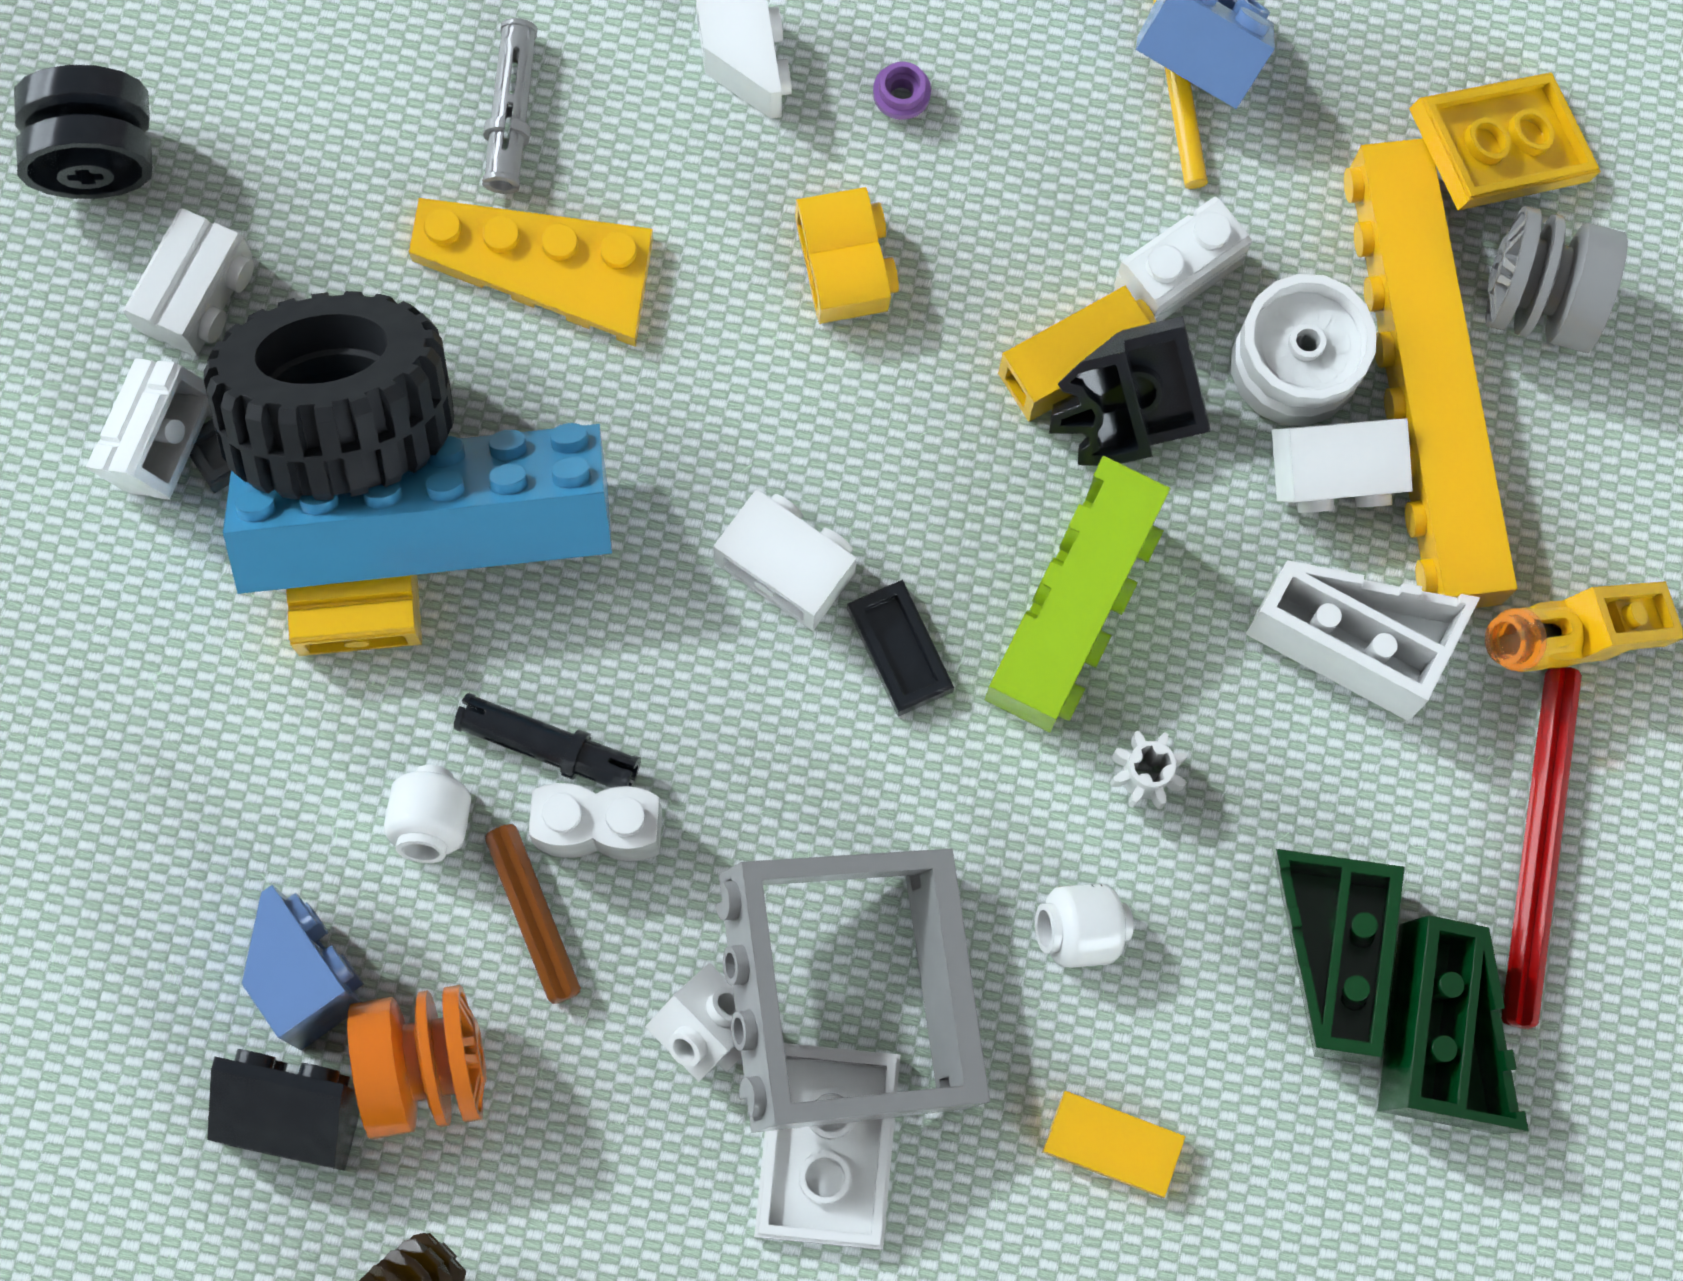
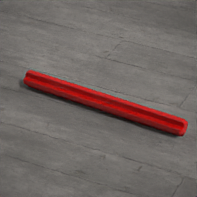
[1501,667,1582,1029]

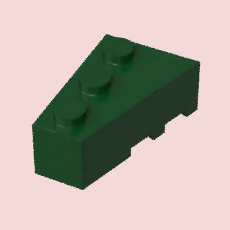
[1275,849,1405,1066]
[1377,915,1529,1134]

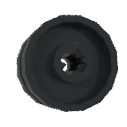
[14,65,153,199]

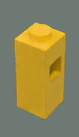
[998,285,1156,422]

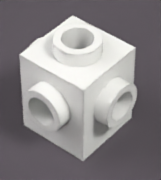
[645,962,742,1082]

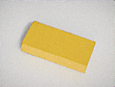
[1042,1091,1186,1198]

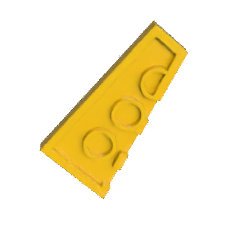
[409,198,653,347]

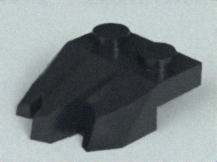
[1049,316,1211,466]

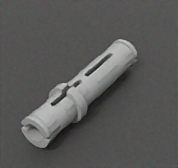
[482,18,538,194]

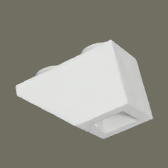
[696,0,792,119]

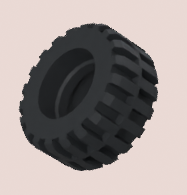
[203,291,455,500]

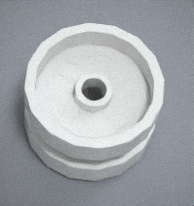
[1231,274,1376,426]

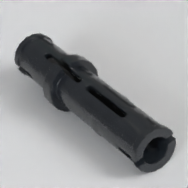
[454,692,641,788]

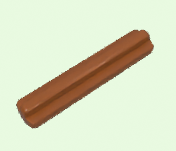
[485,824,581,1004]

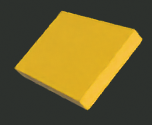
[1409,72,1601,211]

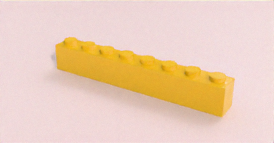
[1344,138,1518,608]

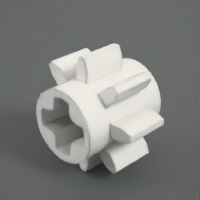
[1110,731,1187,809]

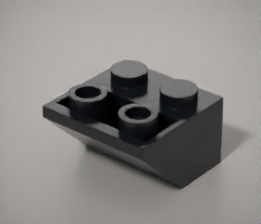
[207,1049,360,1171]

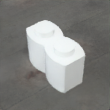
[529,783,662,861]

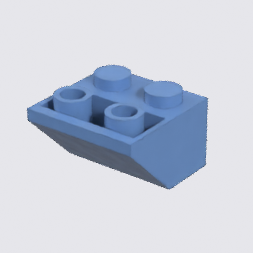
[1136,0,1275,109]
[242,885,364,1050]

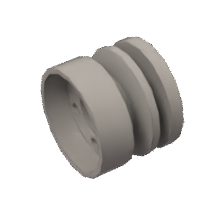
[1485,206,1628,353]

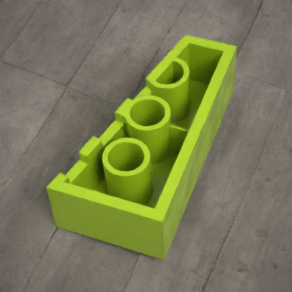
[984,456,1171,733]

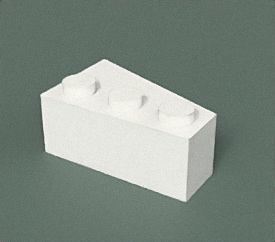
[1246,560,1480,721]

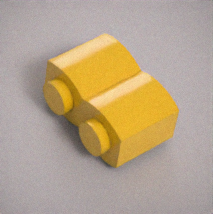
[795,187,899,324]

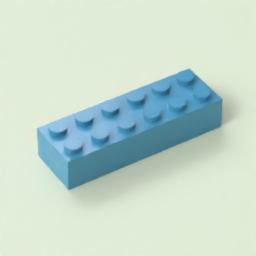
[223,423,612,594]

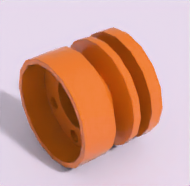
[347,985,487,1139]

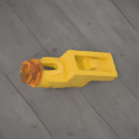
[1485,581,1683,672]

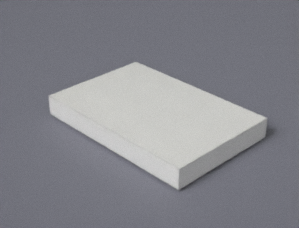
[754,1043,901,1250]

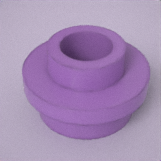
[873,61,931,120]

